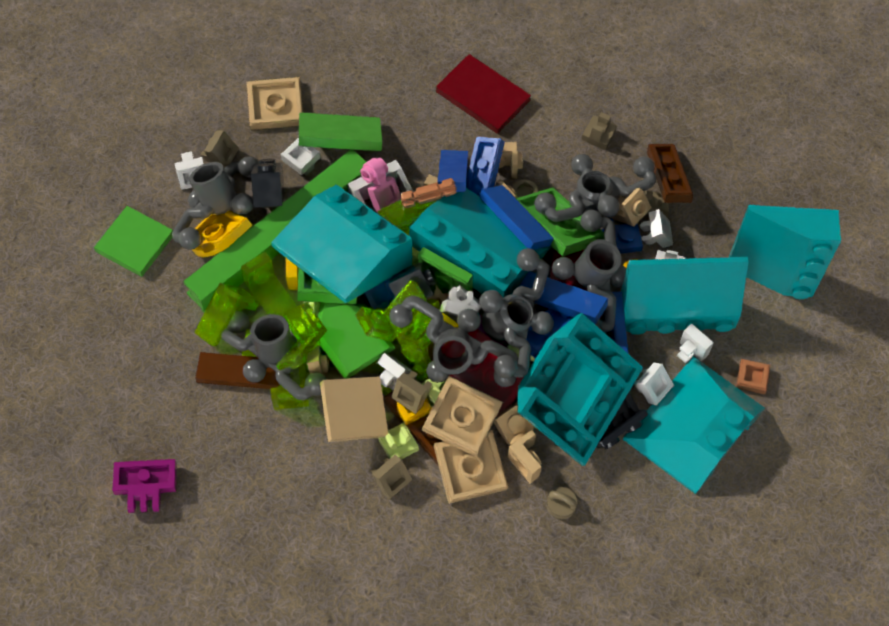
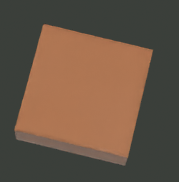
[736,359,770,394]

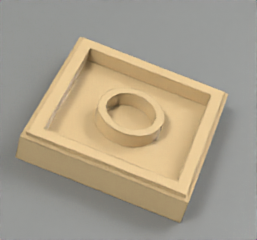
[247,77,303,130]
[320,376,388,442]
[422,376,503,457]
[433,430,509,504]

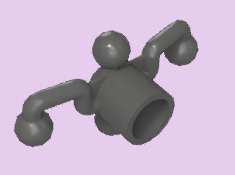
[534,154,656,222]
[172,156,259,250]
[552,210,627,333]
[480,248,554,379]
[389,296,518,387]
[221,311,327,400]

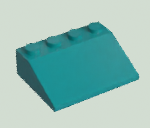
[271,184,412,303]
[409,188,551,298]
[729,205,841,299]
[621,257,748,335]

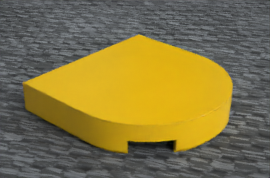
[192,211,252,257]

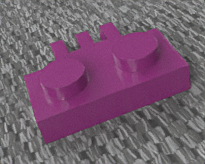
[112,459,177,513]

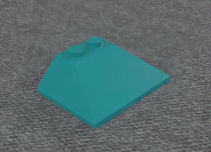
[518,313,643,466]
[623,356,765,494]

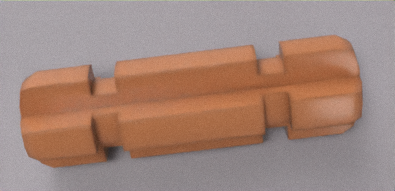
[401,178,457,209]

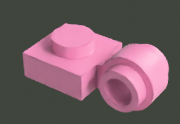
[360,158,402,215]

